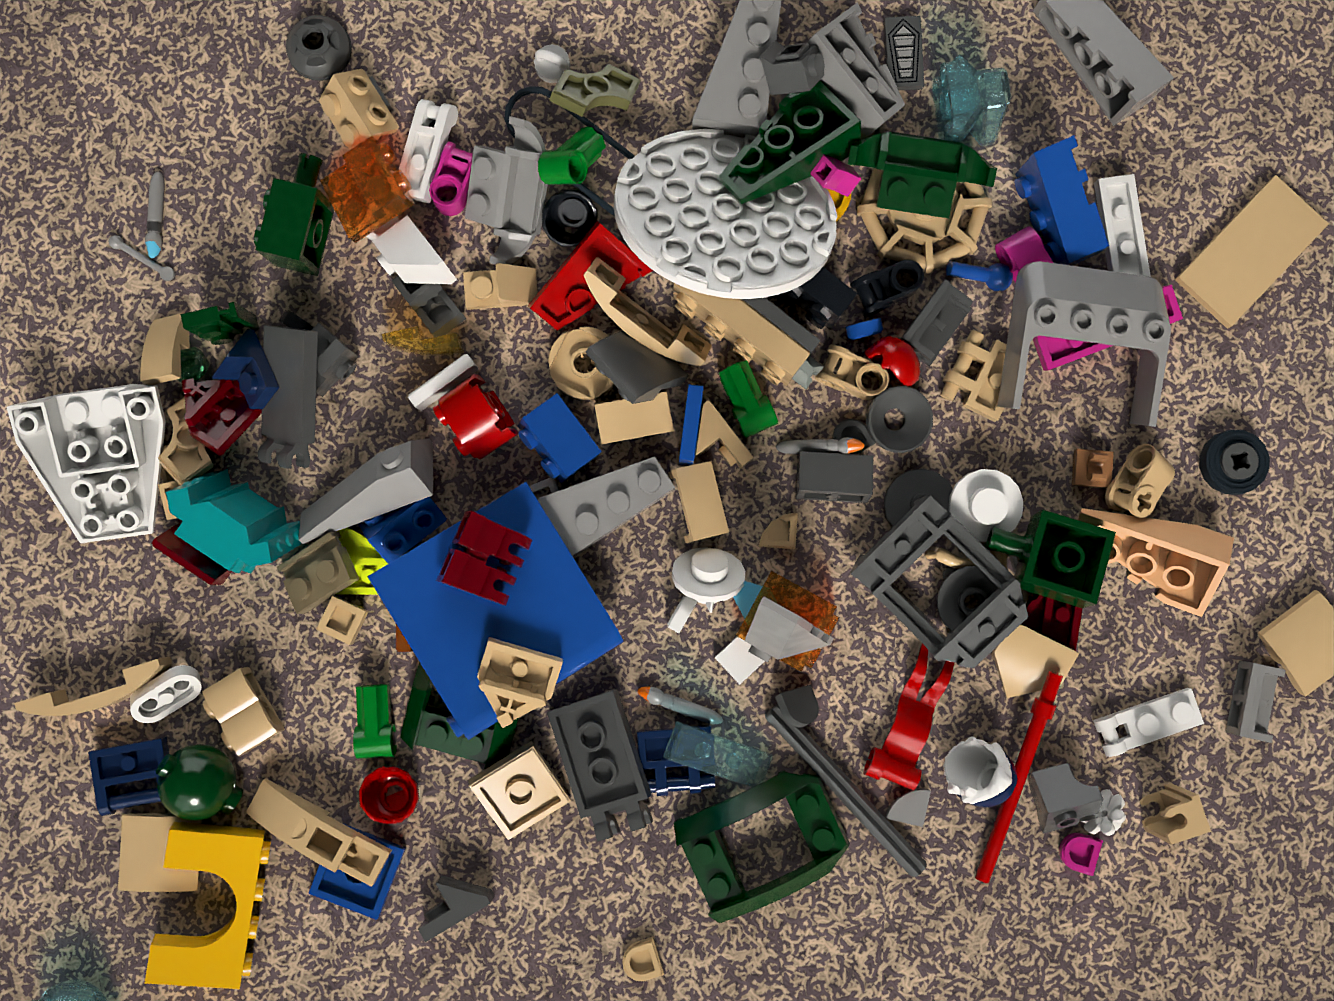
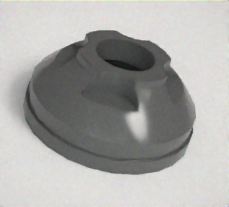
[286,15,352,81]
[866,386,933,453]

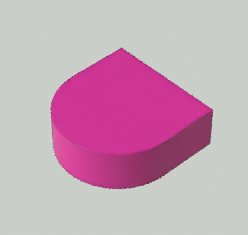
[1059,833,1103,876]

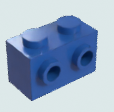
[517,393,602,484]

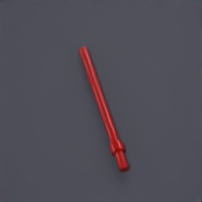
[975,671,1063,883]

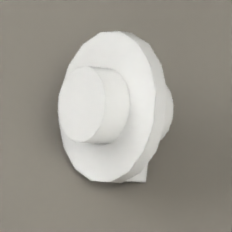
[949,469,1023,542]
[672,547,746,613]

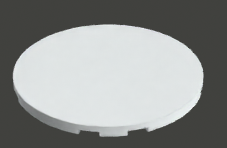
[614,129,837,299]

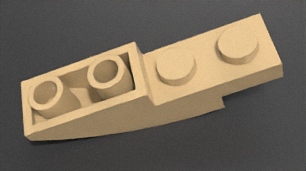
[246,778,392,887]

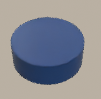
[845,318,883,341]

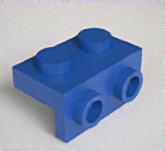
[358,497,447,564]

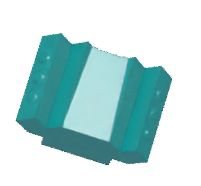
[166,469,302,574]

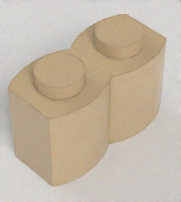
[202,667,285,755]

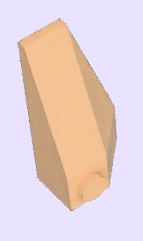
[1077,508,1234,617]

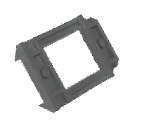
[850,494,1028,668]

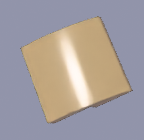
[1258,590,1334,697]
[118,813,201,892]

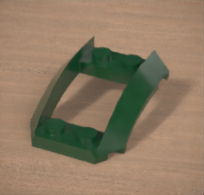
[400,662,519,770]
[674,770,850,923]

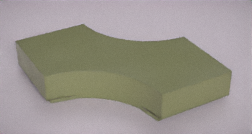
[549,64,641,117]

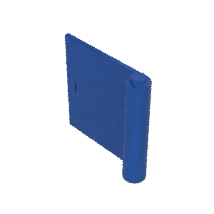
[367,482,623,740]

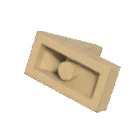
[463,263,538,310]
[695,400,754,469]

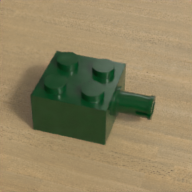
[254,153,335,276]
[986,509,1116,608]

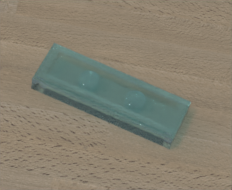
[663,721,773,787]

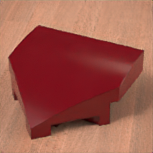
[182,378,262,457]

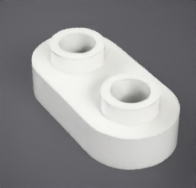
[130,665,202,723]

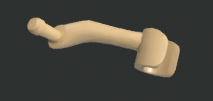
[925,548,1007,569]

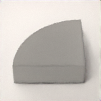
[885,788,931,827]

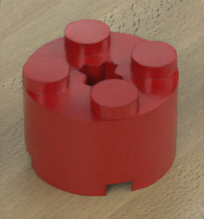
[433,374,518,460]

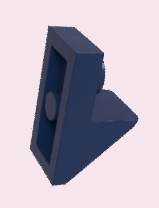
[212,329,279,409]

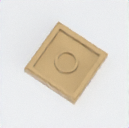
[468,741,571,840]

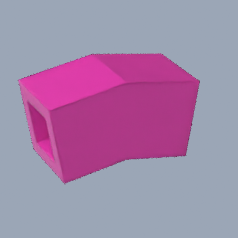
[810,155,861,197]

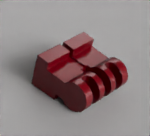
[436,511,533,606]

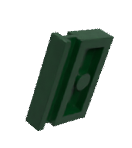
[180,302,259,345]

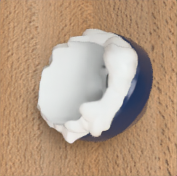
[944,736,1017,807]

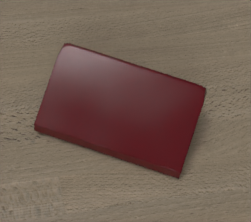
[151,524,232,585]

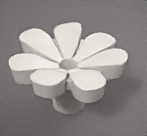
[1080,789,1126,836]

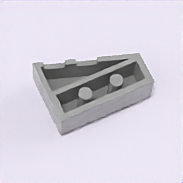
[806,2,905,140]

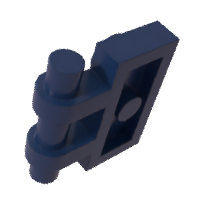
[637,725,715,796]

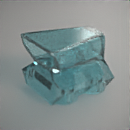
[932,54,1011,146]

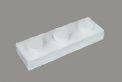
[1094,174,1151,277]

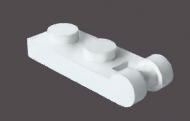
[392,99,458,203]
[1093,688,1204,757]

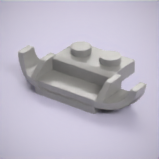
[465,116,548,265]

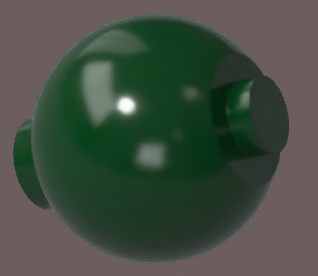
[156,744,243,820]

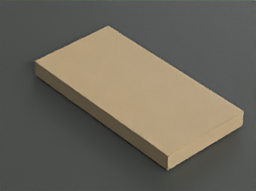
[1174,175,1329,329]

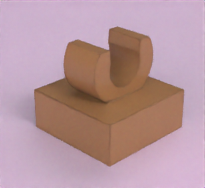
[1072,449,1114,488]

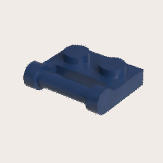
[88,737,169,816]

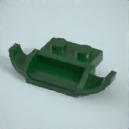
[848,131,997,219]

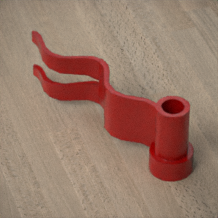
[863,643,955,791]

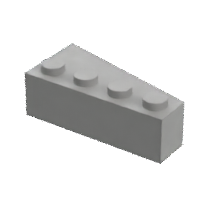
[692,0,782,138]
[1033,0,1174,126]
[537,456,675,558]

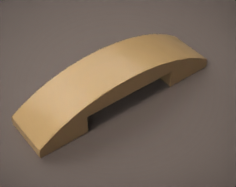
[583,257,712,366]
[14,657,172,716]

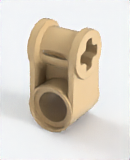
[815,344,889,401]
[1105,444,1175,518]

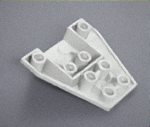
[7,384,166,543]

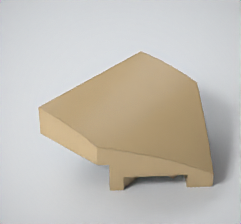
[991,624,1079,698]
[477,637,563,728]

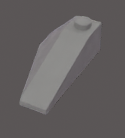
[299,438,433,544]
[745,596,834,662]

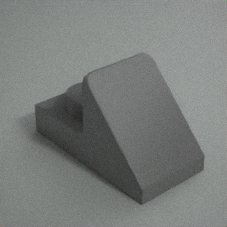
[418,875,495,942]

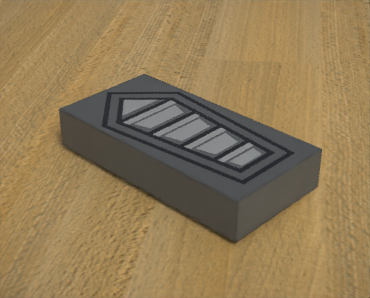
[883,16,925,91]

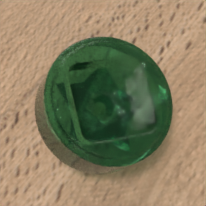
[176,347,209,383]

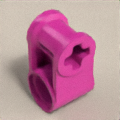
[429,141,473,216]
[995,226,1054,283]

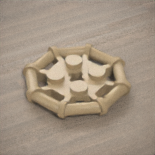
[857,167,992,274]

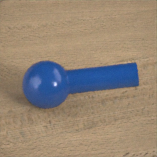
[946,261,1013,291]

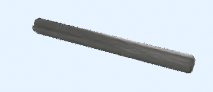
[765,704,927,877]

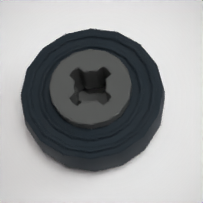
[1199,430,1270,495]

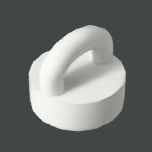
[534,44,570,83]

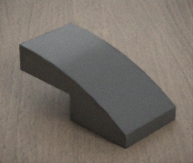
[391,275,466,340]

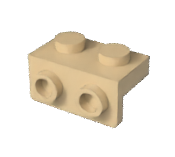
[318,69,399,160]

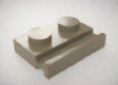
[277,532,359,614]

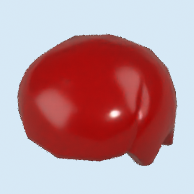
[864,336,921,386]
[359,766,420,824]

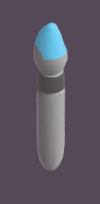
[145,171,165,258]

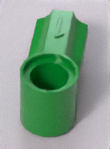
[538,127,606,185]
[718,360,778,439]
[353,684,397,759]

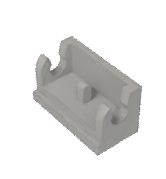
[1226,661,1286,743]

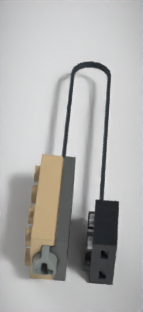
[504,86,858,390]

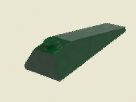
[719,81,861,204]

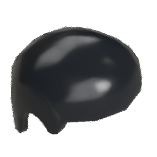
[542,188,598,247]

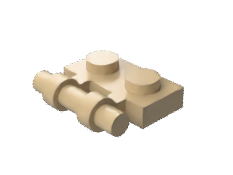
[940,330,1029,422]

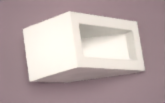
[372,215,457,284]

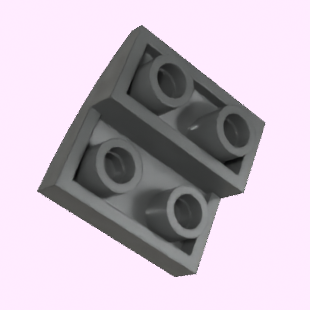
[586,330,689,404]

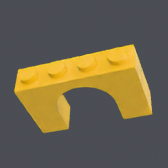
[144,822,271,989]

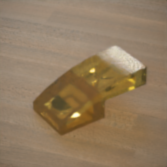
[381,326,464,355]

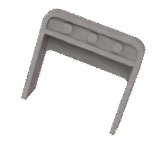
[997,261,1171,427]

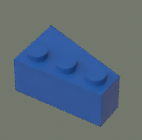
[1014,135,1109,266]

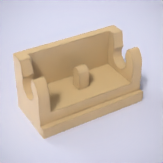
[594,389,674,444]
[668,461,729,543]
[1139,783,1211,845]

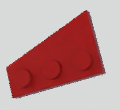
[528,222,653,331]

